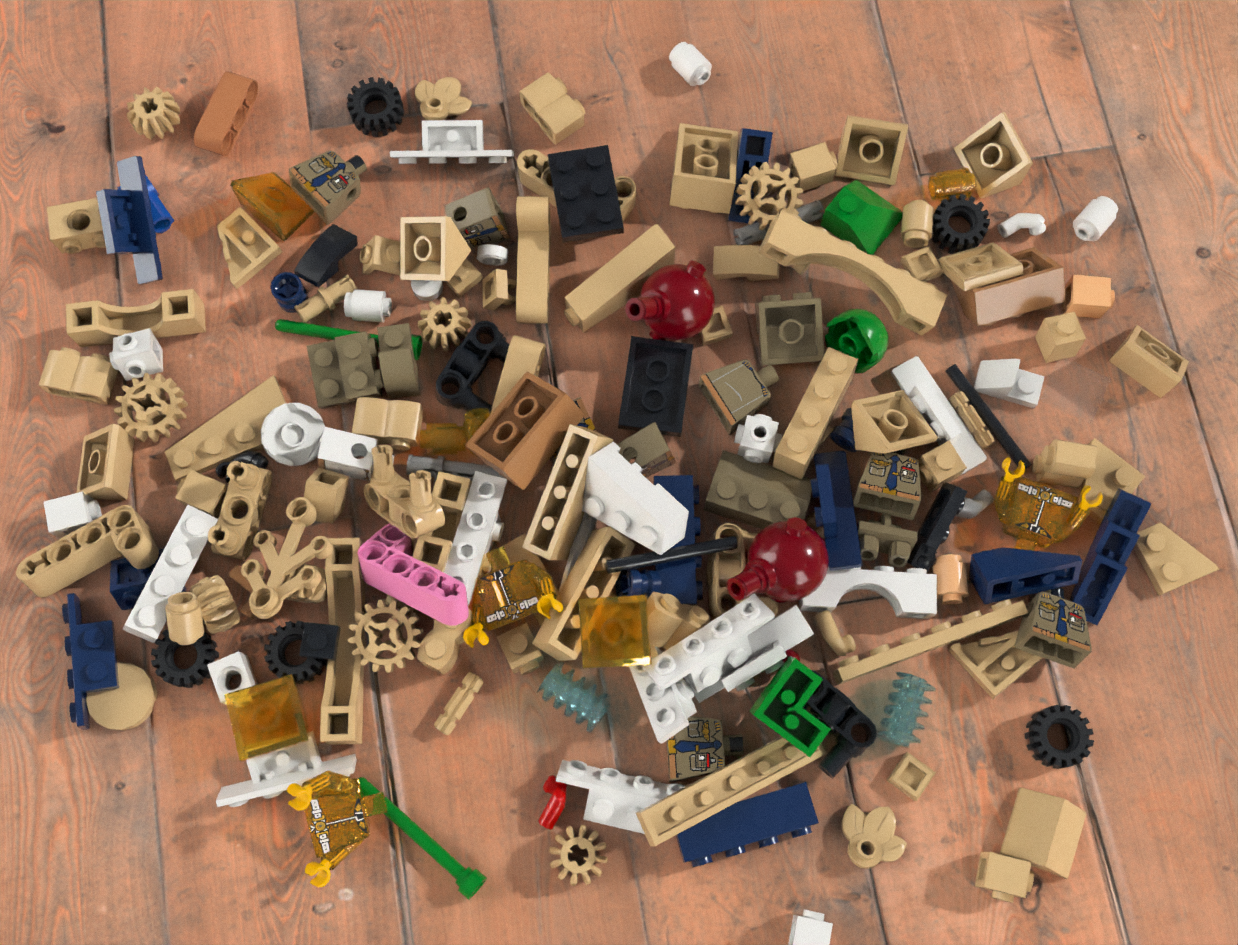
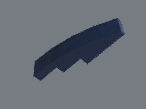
[1069,488,1152,626]

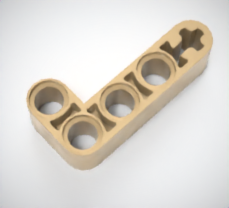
[517,149,636,236]
[516,196,551,324]
[16,505,159,598]

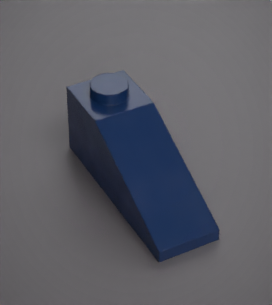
[728,128,773,223]
[969,547,1083,604]

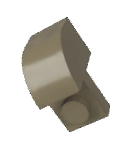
[377,323,421,399]

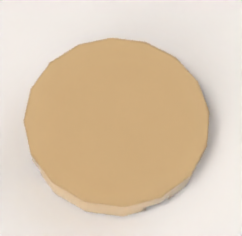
[86,663,157,731]

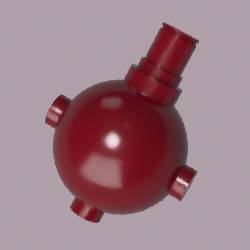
[625,260,715,341]
[727,517,829,603]

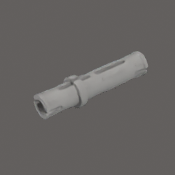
[733,200,824,245]
[406,454,504,481]

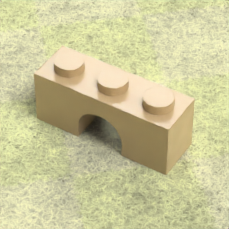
[412,471,472,573]

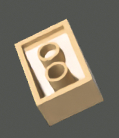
[669,123,738,214]

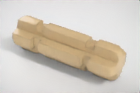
[948,391,994,449]
[434,672,483,735]

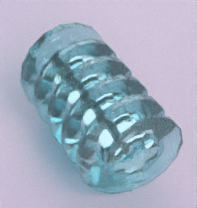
[537,661,612,733]
[877,672,936,748]

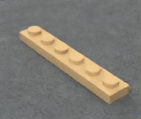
[833,599,1028,685]
[636,736,826,846]

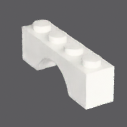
[122,505,218,643]
[799,566,937,619]

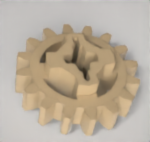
[735,162,803,230]
[114,373,188,442]
[348,599,423,673]

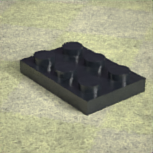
[547,145,624,243]
[618,336,694,437]

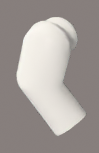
[998,213,1046,238]

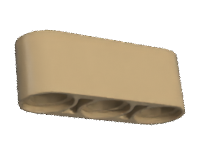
[490,335,546,415]

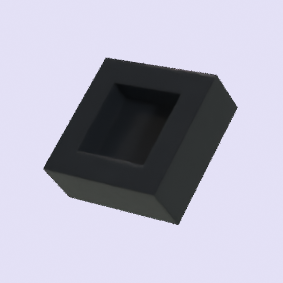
[299,622,341,661]

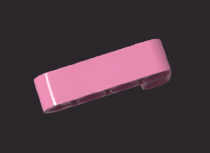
[357,523,469,625]

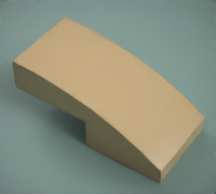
[713,245,779,281]

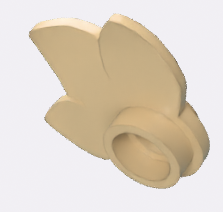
[415,77,472,120]
[842,804,907,869]

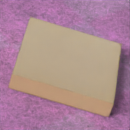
[937,242,1023,291]

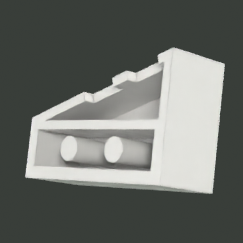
[582,442,689,555]

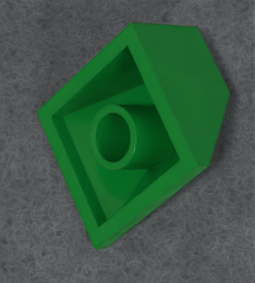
[821,180,903,255]

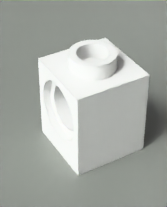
[44,491,102,539]
[207,651,261,708]
[788,909,833,945]

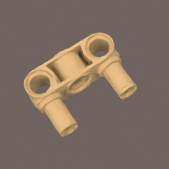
[363,445,445,539]
[207,461,272,561]
[706,523,778,619]

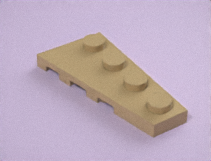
[165,375,286,483]

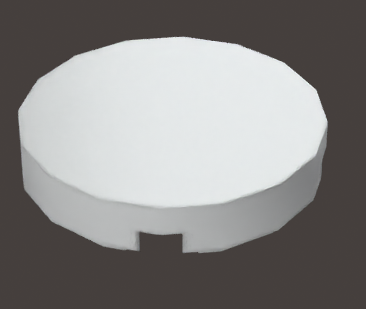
[261,403,325,466]

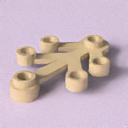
[241,497,333,619]

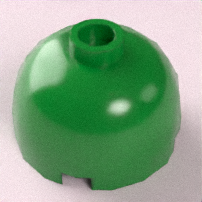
[825,309,888,374]

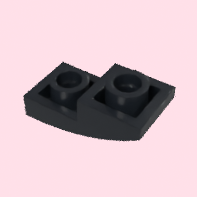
[294,224,358,288]

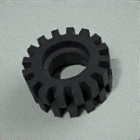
[347,77,404,137]
[932,194,990,254]
[264,621,328,684]
[151,630,219,688]
[1025,705,1094,769]

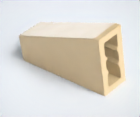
[564,224,676,333]

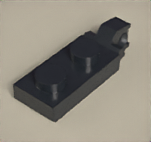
[907,482,967,572]

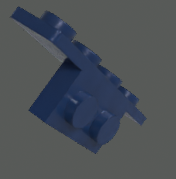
[96,156,163,284]
[810,450,862,571]
[62,593,119,730]

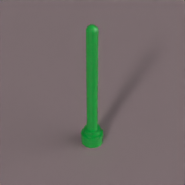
[275,319,423,360]
[354,777,487,900]

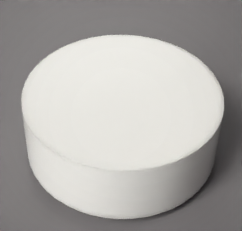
[477,244,508,266]
[411,280,443,301]

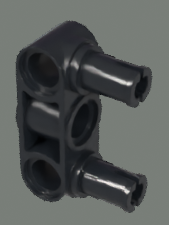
[436,321,510,422]
[803,670,877,779]

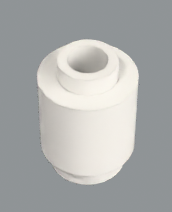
[669,42,712,86]
[1073,196,1118,241]
[344,289,392,322]

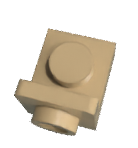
[497,622,544,675]

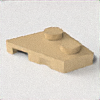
[217,207,282,289]
[1078,438,1145,524]
[1133,522,1219,596]
[949,631,1043,699]

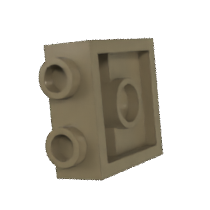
[755,292,824,366]
[307,331,385,409]

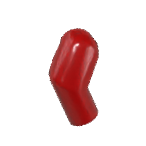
[538,775,567,830]

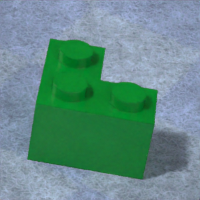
[749,656,831,757]

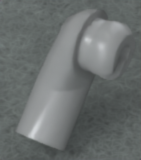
[955,489,994,519]

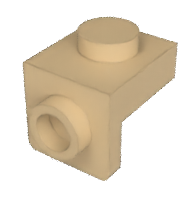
[359,235,400,275]

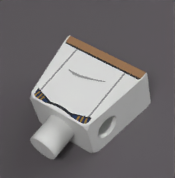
[318,427,395,480]

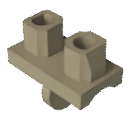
[857,513,917,567]

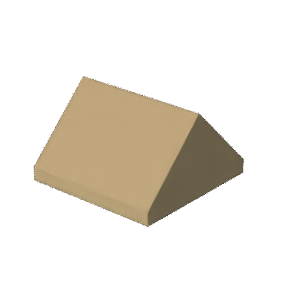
[954,112,1033,199]
[835,115,908,185]
[400,216,471,281]
[1109,325,1189,398]
[851,390,938,454]
[77,424,135,500]
[1000,788,1086,879]

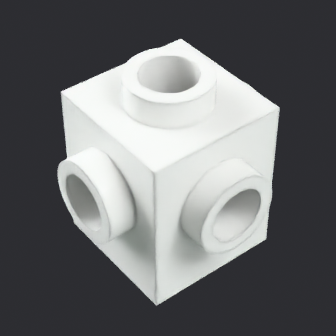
[109,328,163,381]
[734,414,782,463]

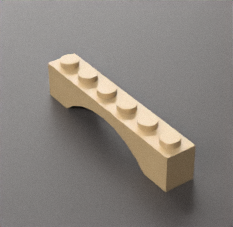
[758,210,947,336]
[320,538,366,745]

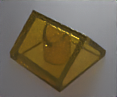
[230,172,315,242]
[578,594,652,668]
[224,674,309,762]

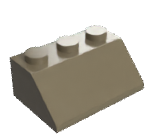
[703,450,812,529]

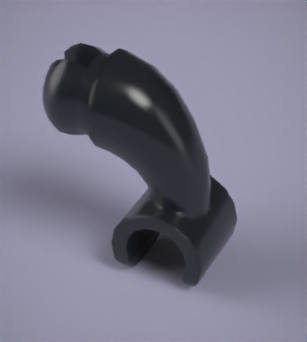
[216,451,269,484]

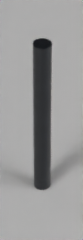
[945,364,1032,470]
[605,536,738,574]

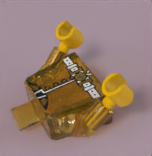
[993,457,1103,551]
[463,546,564,648]
[287,771,388,887]

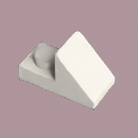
[974,359,1045,409]

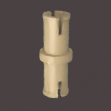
[294,274,358,323]

